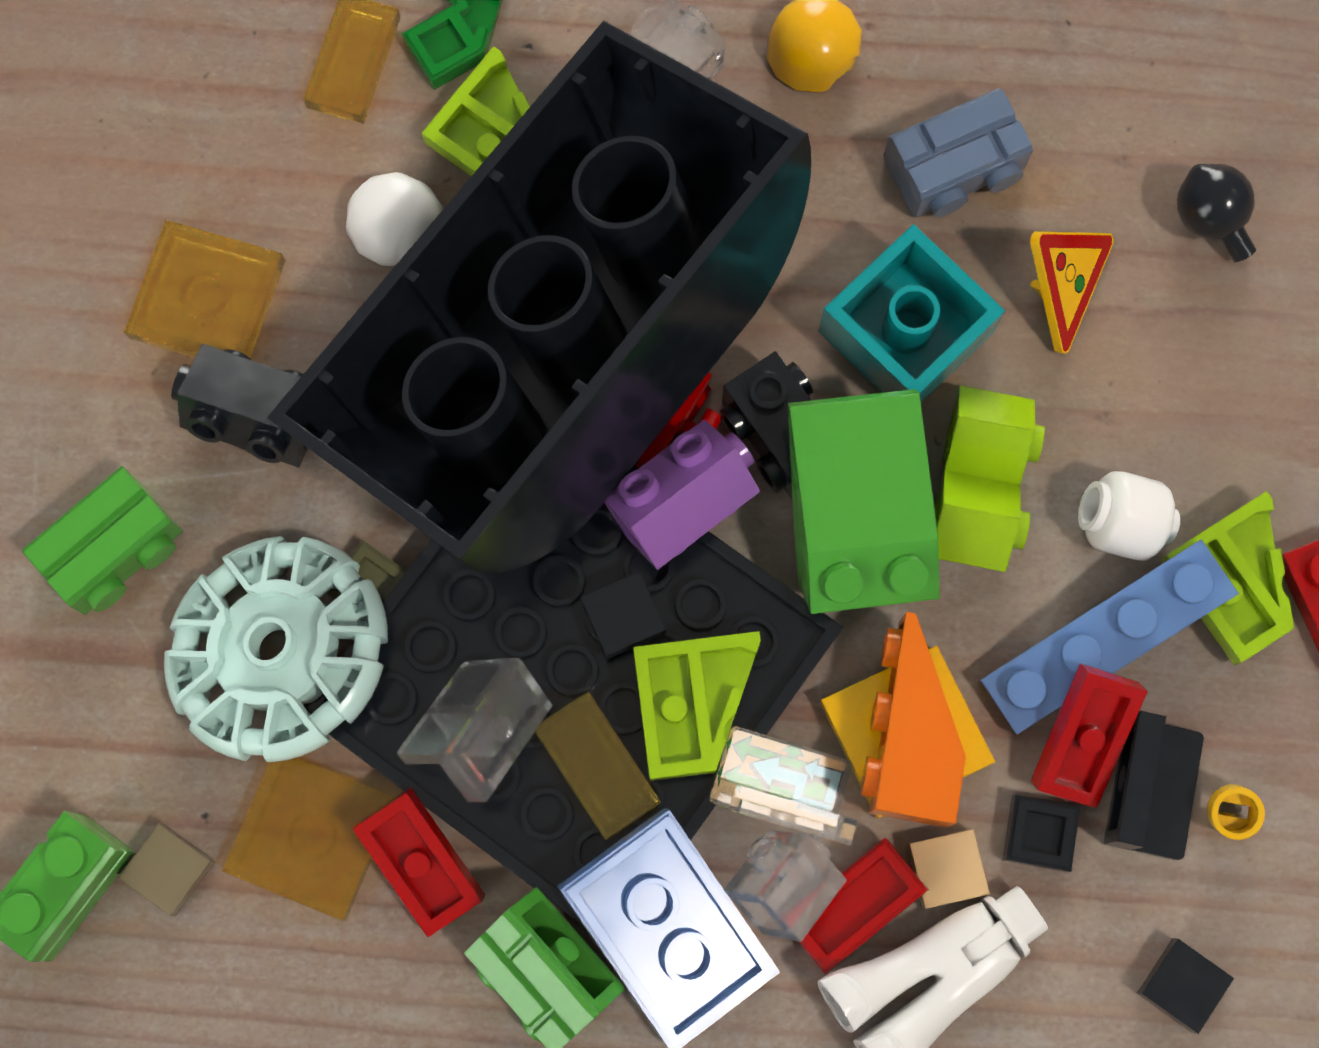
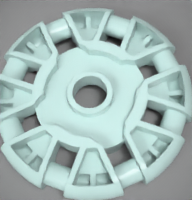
[164,536,388,763]

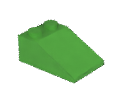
[787,389,940,614]

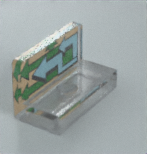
[709,726,858,846]

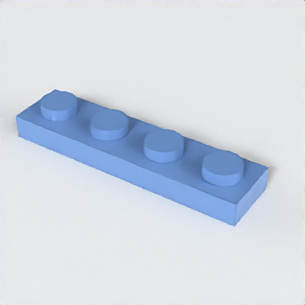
[980,539,1239,735]

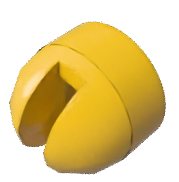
[1207,784,1265,840]

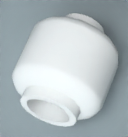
[1078,471,1180,561]

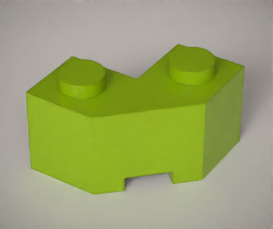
[934,385,1045,572]

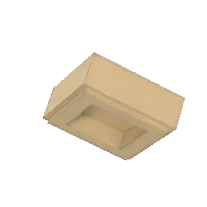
[907,829,990,909]

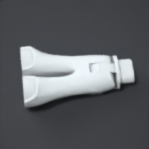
[818,886,1048,1048]

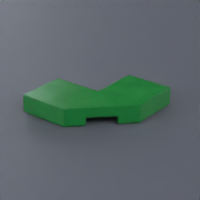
[402,0,503,90]

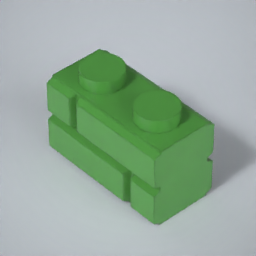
[22,466,183,615]
[0,811,135,962]
[464,887,626,1048]

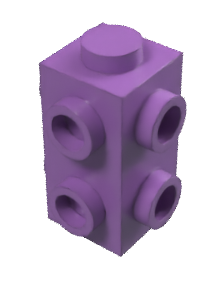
[604,420,760,570]

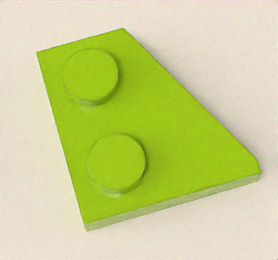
[421,46,530,176]
[1160,491,1294,666]
[633,631,761,781]

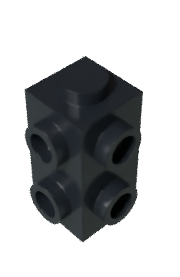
[171,344,308,468]
[719,351,813,501]

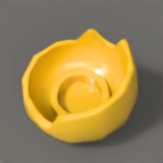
[766,0,862,92]

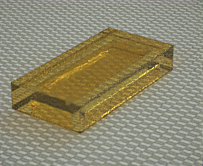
[303,0,401,124]
[533,692,661,840]

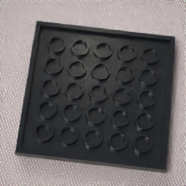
[304,473,843,924]

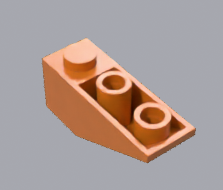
[860,612,966,828]

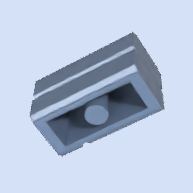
[883,88,1033,218]

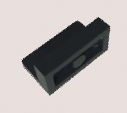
[1103,711,1204,860]

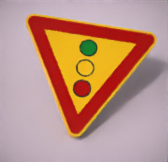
[1030,231,1114,354]

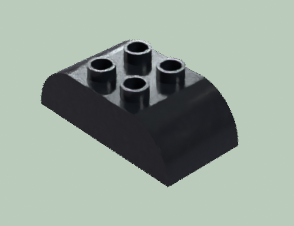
[267,20,811,573]

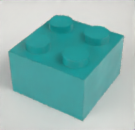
[818,224,1005,403]

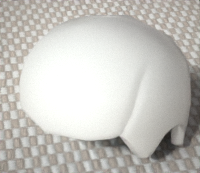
[346,172,444,266]

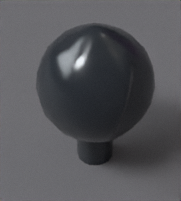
[1177,164,1256,262]

